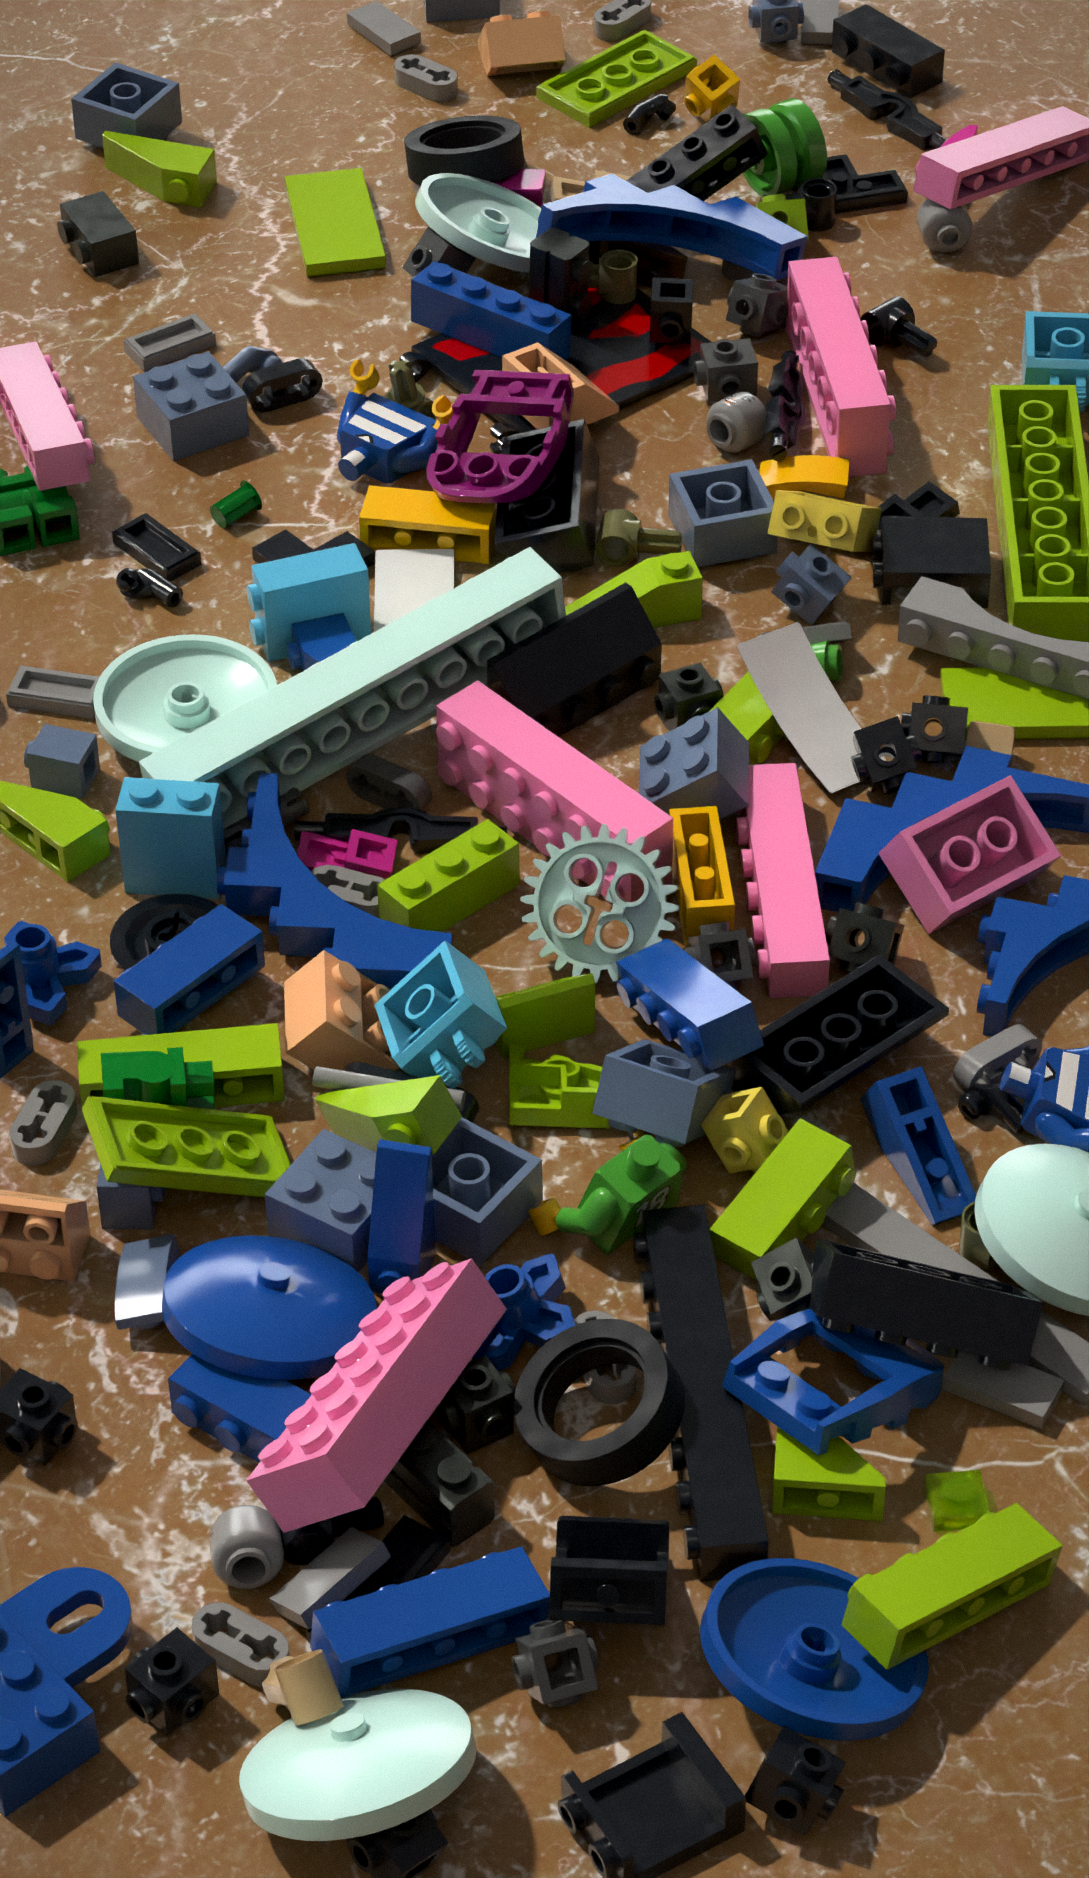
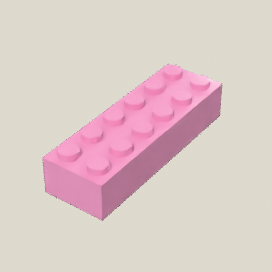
[786,257,896,477]
[436,680,673,903]
[246,1258,507,1533]

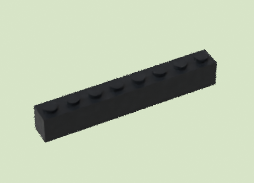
[633,1205,769,1582]

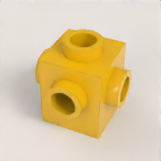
[684,54,741,123]

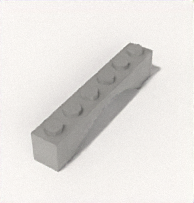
[898,576,1089,699]

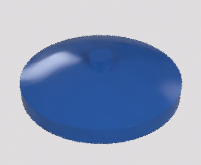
[161,1235,377,1380]
[700,1558,929,1741]

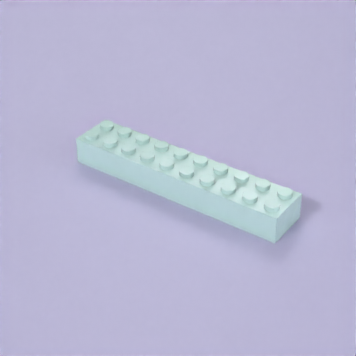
[139,547,566,829]

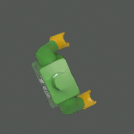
[527,1130,687,1256]

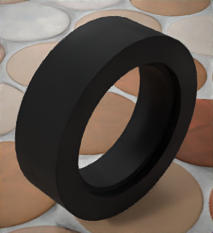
[404,115,525,185]
[513,1319,685,1486]

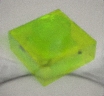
[924,1470,990,1532]

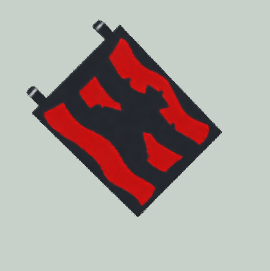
[400,288,711,454]

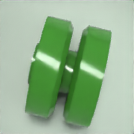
[743,98,827,196]

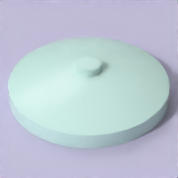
[415,173,541,273]
[93,634,277,762]
[974,1144,1089,1316]
[239,1689,476,1841]

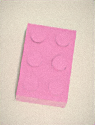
[878,775,1062,934]

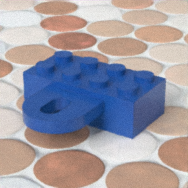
[0,1567,133,1817]

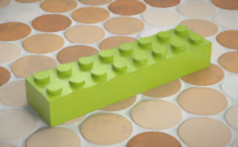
[987,385,1089,642]

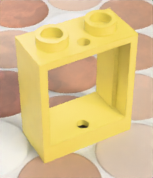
[767,490,882,552]

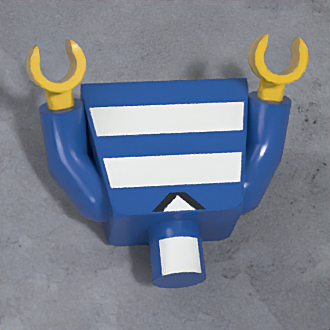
[337,359,454,483]
[1000,1046,1089,1152]

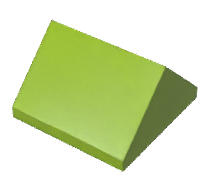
[495,973,595,1058]

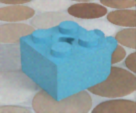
[1022,311,1089,412]
[374,941,507,1089]

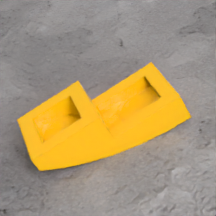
[759,455,850,499]

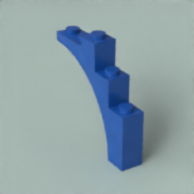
[536,173,808,280]
[815,746,1089,912]
[217,773,453,990]
[977,875,1089,1036]

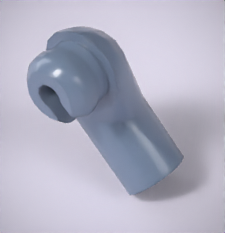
[223,346,283,383]

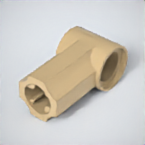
[262,1649,344,1725]

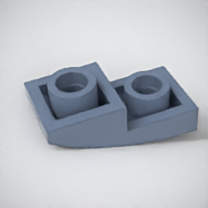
[115,1234,180,1330]

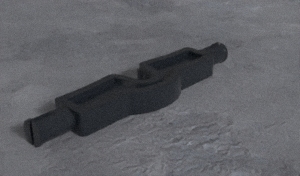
[827,69,947,150]
[764,350,805,461]
[294,808,508,854]

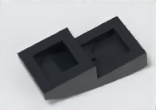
[877,481,960,534]

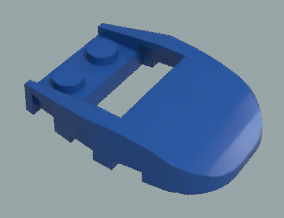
[722,1309,944,1455]

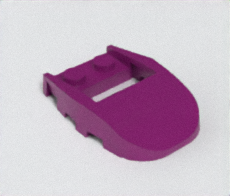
[426,370,574,503]

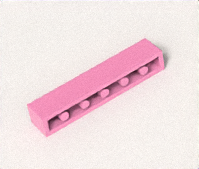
[913,106,1089,209]
[0,342,95,491]
[735,763,830,998]

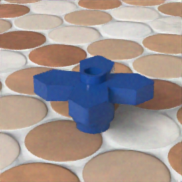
[4,921,102,1025]
[473,1254,576,1371]

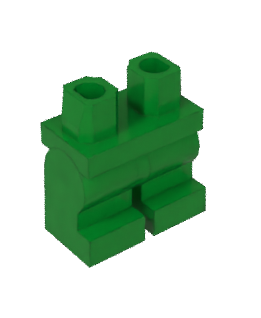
[0,465,80,556]
[101,1047,215,1110]

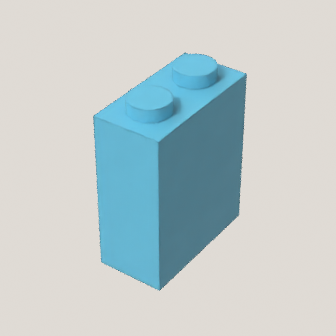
[246,543,371,662]
[115,777,227,899]

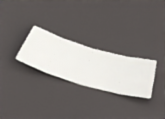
[373,549,454,633]
[737,622,887,793]

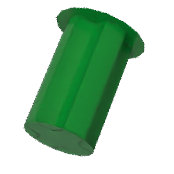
[210,480,262,528]

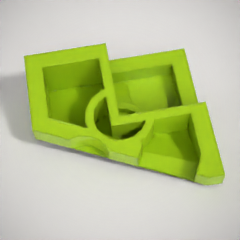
[509,1044,610,1129]

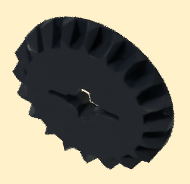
[110,894,219,971]

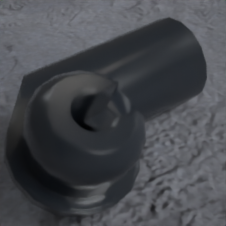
[623,93,676,134]
[116,568,183,607]
[958,1084,1024,1134]

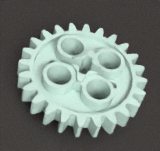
[520,824,680,983]

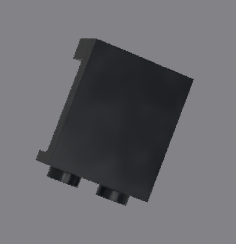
[872,516,991,608]
[549,1516,670,1625]
[557,1712,746,1878]

